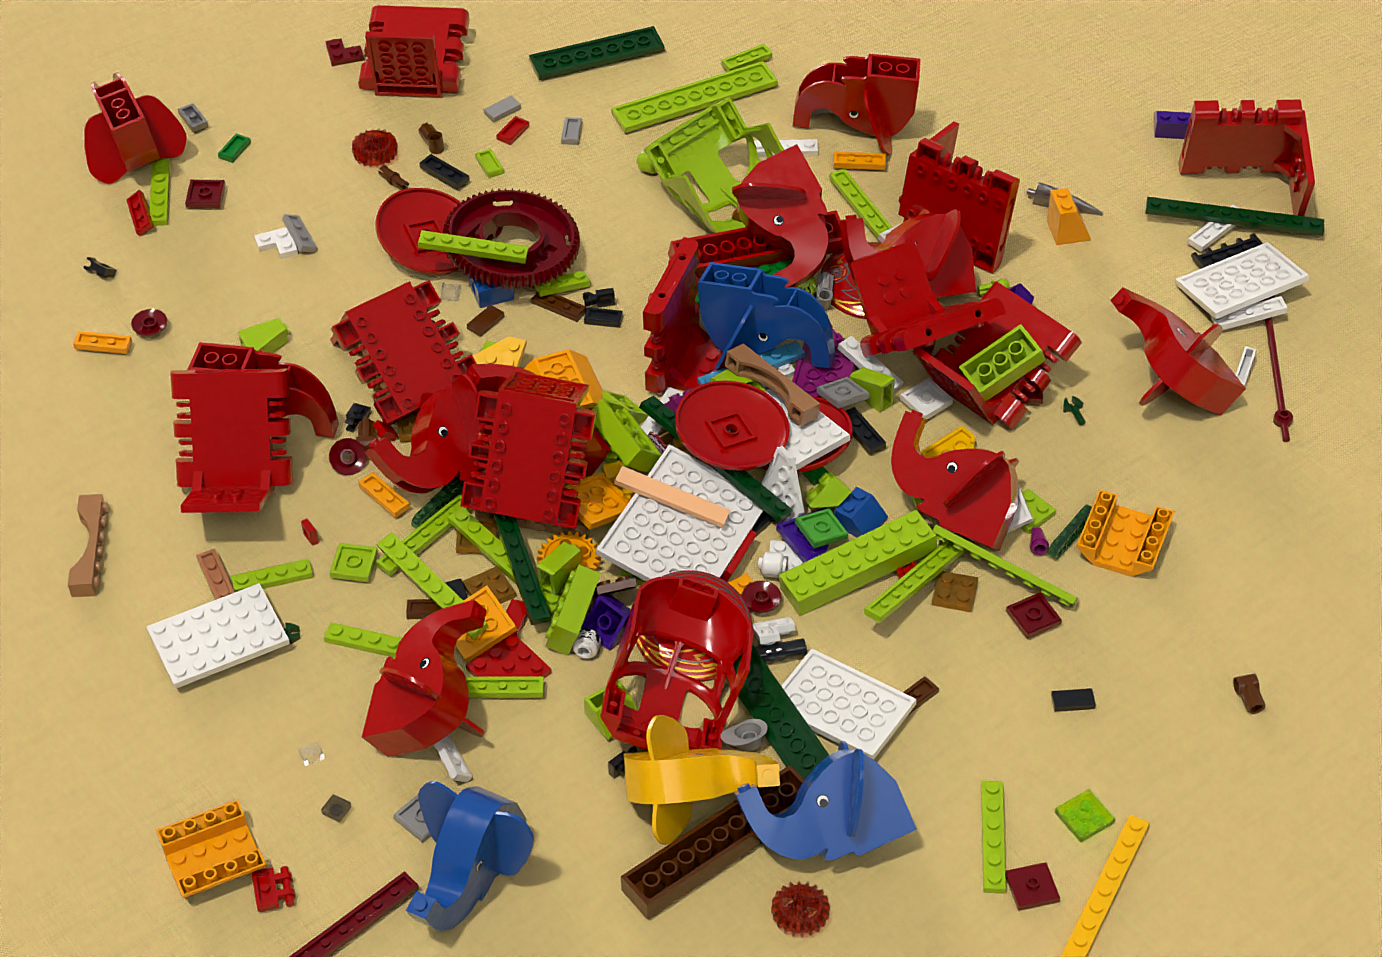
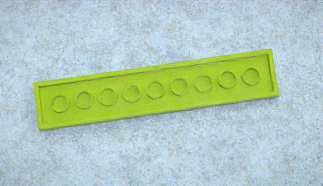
[611,61,778,133]

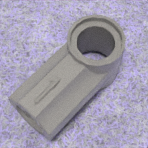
[816,272,834,310]

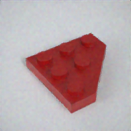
[466,633,552,678]

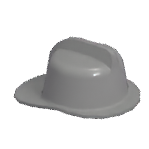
[721,719,768,751]

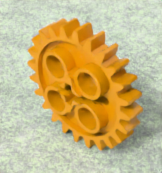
[537,531,601,572]

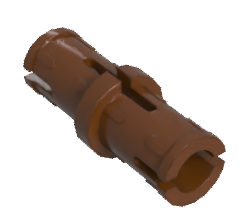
[378,165,409,190]

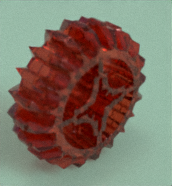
[351,128,398,168]
[771,880,830,937]

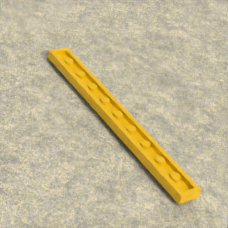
[1061,814,1150,957]

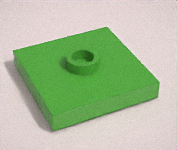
[795,508,848,548]

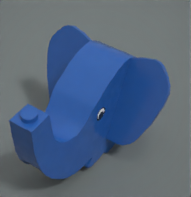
[698,262,835,370]
[734,741,917,860]
[406,781,534,931]

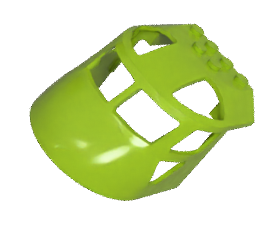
[644,97,784,233]

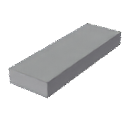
[282,214,317,253]

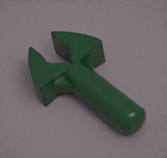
[1063,396,1086,426]
[284,623,301,644]

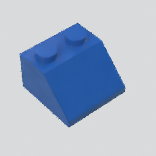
[835,486,888,537]

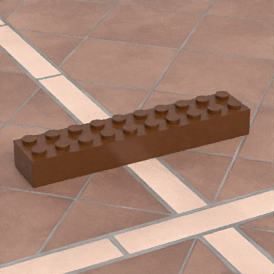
[621,765,804,919]

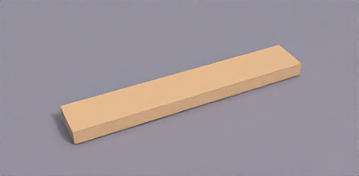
[614,466,730,528]

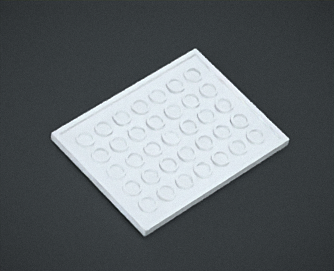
[595,444,764,581]

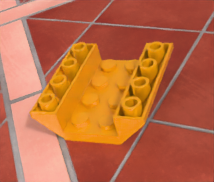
[524,349,603,410]
[1077,489,1175,577]
[156,799,266,899]

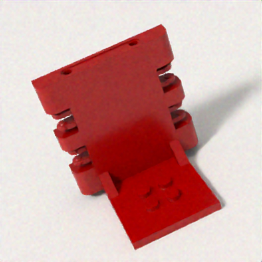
[358,5,470,97]
[1178,99,1315,216]
[898,121,1020,273]
[643,237,764,393]
[847,240,1006,356]
[330,280,477,427]
[912,281,1082,430]
[170,369,293,513]
[460,371,596,529]

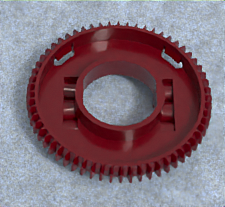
[443,188,580,290]

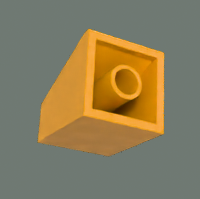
[1047,188,1091,245]

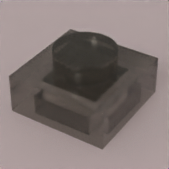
[321,794,351,822]

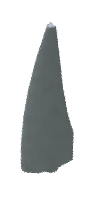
[1026,182,1103,216]

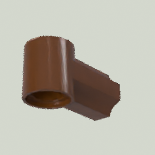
[418,122,444,154]
[356,418,376,450]
[1233,673,1266,714]

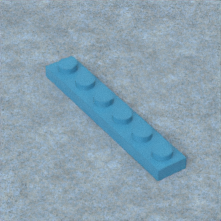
[698,340,805,385]

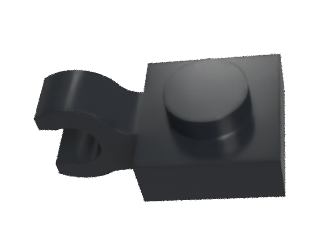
[83,257,117,278]
[582,288,615,308]
[345,403,371,432]
[608,746,637,779]

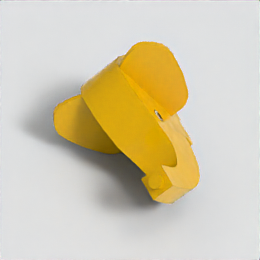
[624,715,780,845]

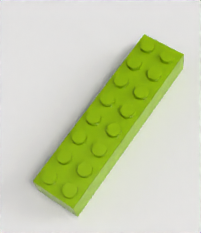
[779,510,937,616]

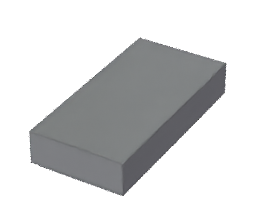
[484,96,521,122]
[561,117,582,145]

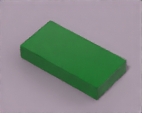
[218,133,251,163]

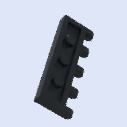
[1191,233,1263,269]

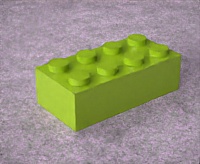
[959,324,1045,401]
[592,398,662,473]
[545,564,601,655]

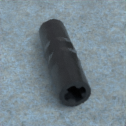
[755,638,807,663]

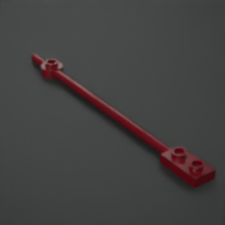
[1256,295,1293,442]

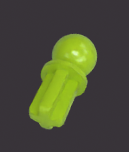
[977,279,1010,296]

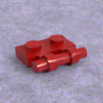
[252,866,296,912]

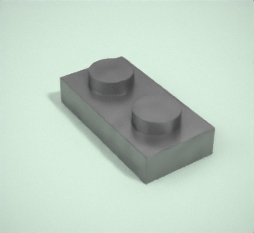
[178,103,209,133]

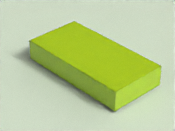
[475,148,504,179]

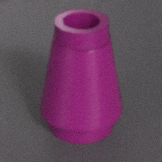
[1030,527,1049,555]

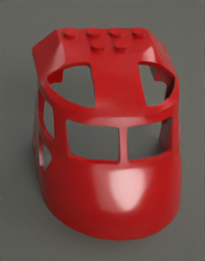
[600,576,753,750]

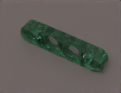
[411,476,465,529]
[1047,504,1092,560]

